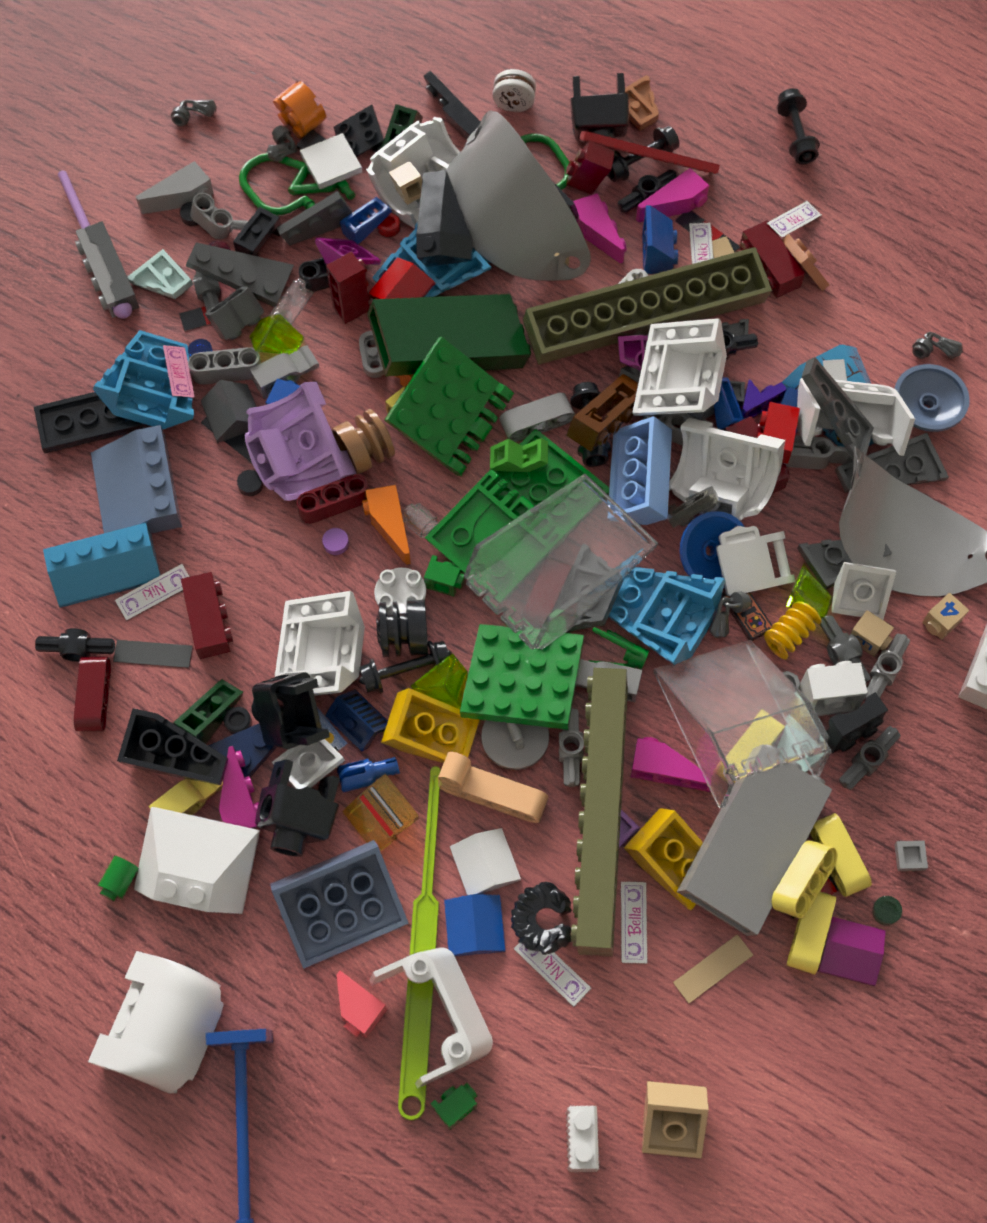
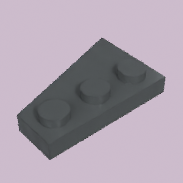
[797,539,892,590]

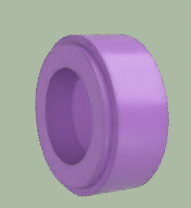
[322,528,349,555]

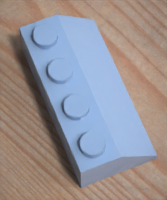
[607,416,672,525]

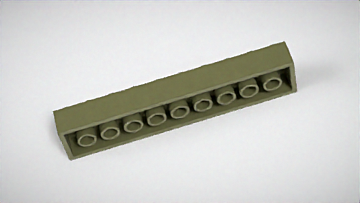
[523,247,772,365]
[571,667,628,957]

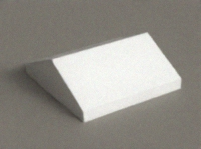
[831,562,896,620]
[272,739,345,789]
[450,828,521,895]

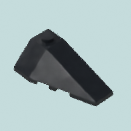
[416,170,472,267]
[117,708,228,786]

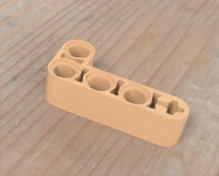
[438,752,548,823]

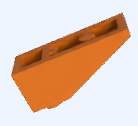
[362,485,411,565]

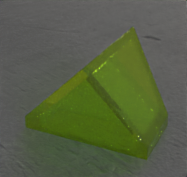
[249,314,304,355]
[786,563,833,619]
[410,653,468,709]

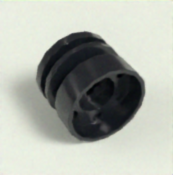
[376,600,428,658]

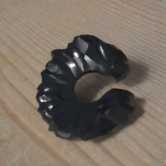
[511,882,572,955]

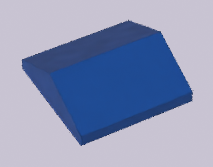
[444,894,505,957]

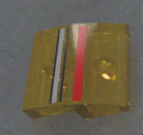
[342,774,419,851]

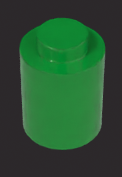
[97,856,139,901]

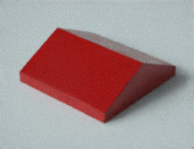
[369,257,435,299]

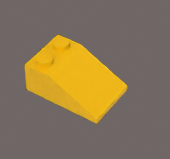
[381,688,479,763]
[624,808,703,910]

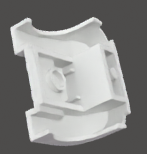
[367,117,460,229]
[88,951,224,1093]

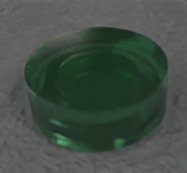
[872,896,902,926]

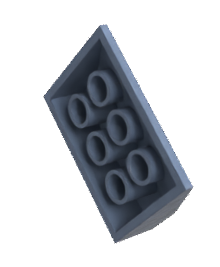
[91,425,182,534]
[270,840,409,969]

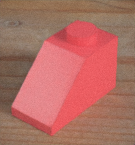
[337,971,387,1038]

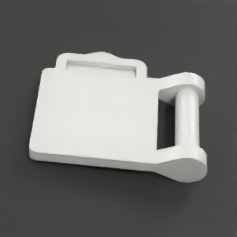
[716,526,796,597]

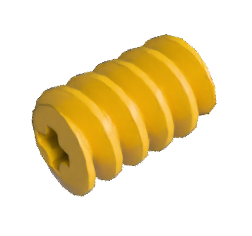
[764,601,822,660]

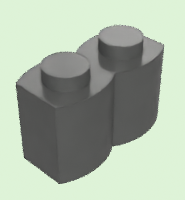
[205,286,265,340]

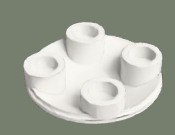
[374,568,426,614]

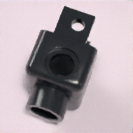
[570,73,629,150]
[251,672,330,749]
[255,759,340,857]

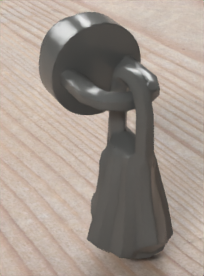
[171,100,217,126]
[267,125,298,162]
[912,332,963,359]
[710,591,751,639]

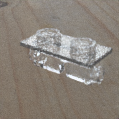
[267,278,313,329]

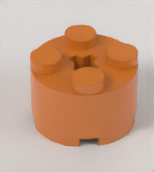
[273,81,327,139]

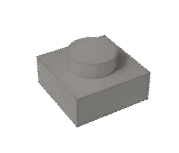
[894,841,928,871]

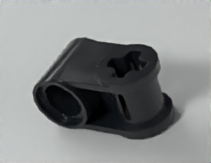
[298,258,330,293]

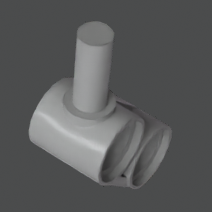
[190,193,248,240]

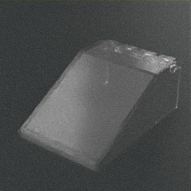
[464,474,658,650]
[653,640,832,808]

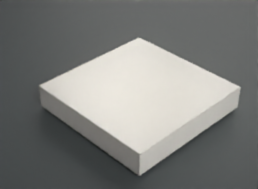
[300,133,362,189]

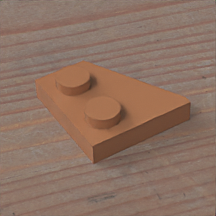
[616,75,659,131]
[781,233,830,291]

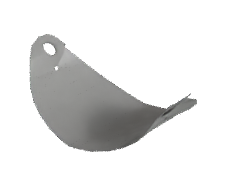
[447,111,591,281]
[839,446,987,596]

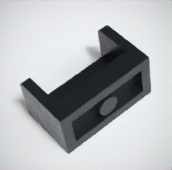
[233,207,281,256]

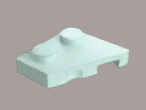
[127,249,194,299]

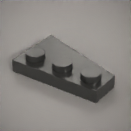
[277,191,354,246]

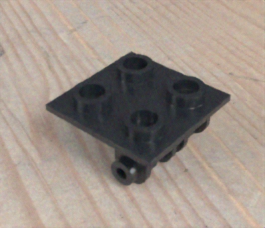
[334,104,385,157]

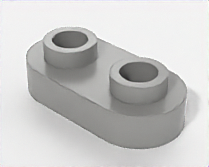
[359,331,385,378]

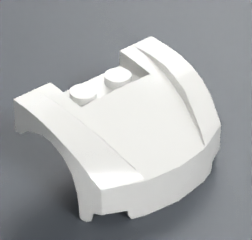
[669,418,785,520]

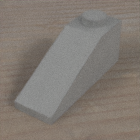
[136,161,214,214]

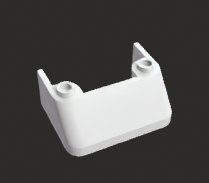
[797,378,915,456]
[369,948,493,1089]

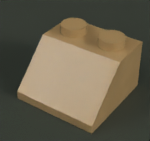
[642,1081,708,1158]

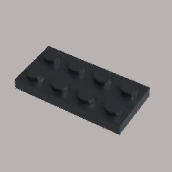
[34,392,143,454]

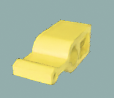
[149,779,223,815]

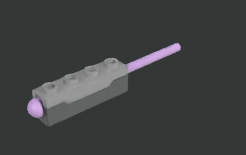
[58,170,139,319]

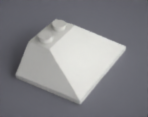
[632,319,727,416]
[275,591,365,696]
[134,807,260,914]

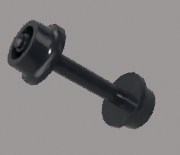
[776,88,820,165]
[607,126,680,182]
[570,382,611,467]
[358,640,452,694]

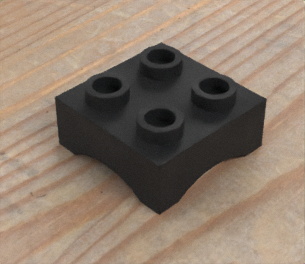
[820,692,888,754]

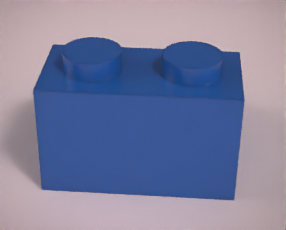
[642,205,678,274]

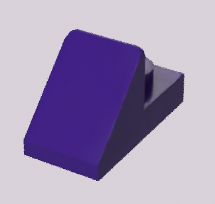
[741,379,787,419]

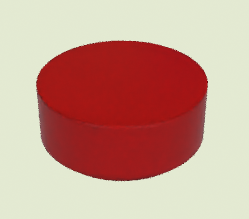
[377,213,401,237]

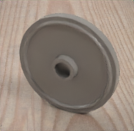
[481,720,549,770]

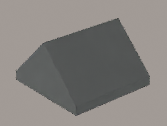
[201,380,256,443]

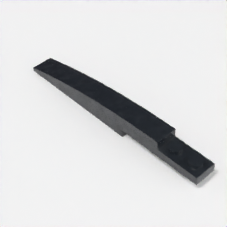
[423,71,579,219]

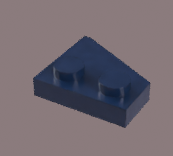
[208,724,277,777]

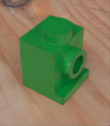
[424,555,466,597]
[431,1082,478,1130]

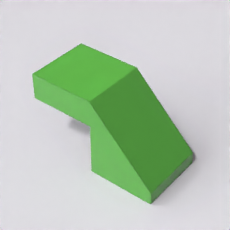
[490,438,548,472]

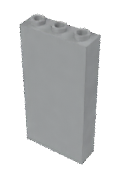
[677,745,832,936]

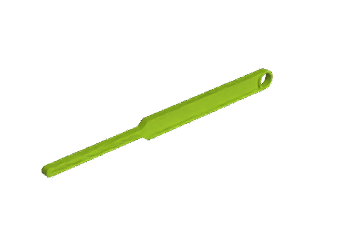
[398,766,441,1121]

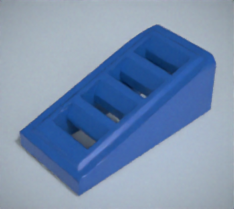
[340,197,392,244]
[714,377,744,430]

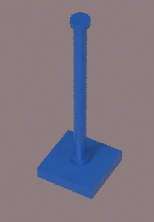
[206,1029,273,1223]

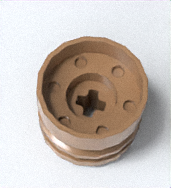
[331,409,395,474]

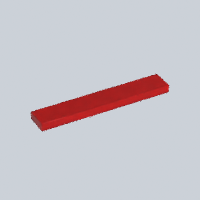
[579,131,720,174]

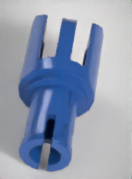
[337,757,400,792]

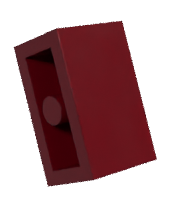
[566,140,615,195]

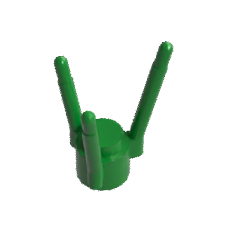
[588,627,649,670]

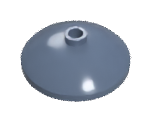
[894,364,970,432]

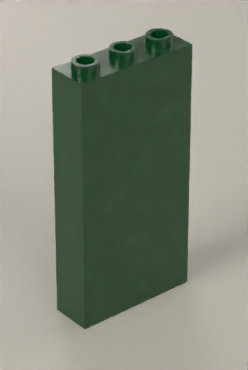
[367,294,531,377]

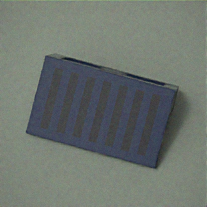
[325,689,388,752]

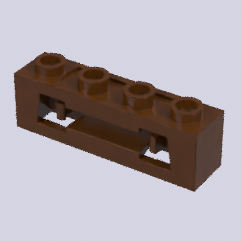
[566,374,639,452]

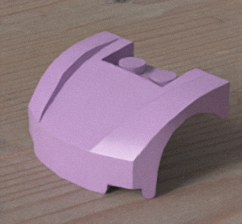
[245,382,356,501]

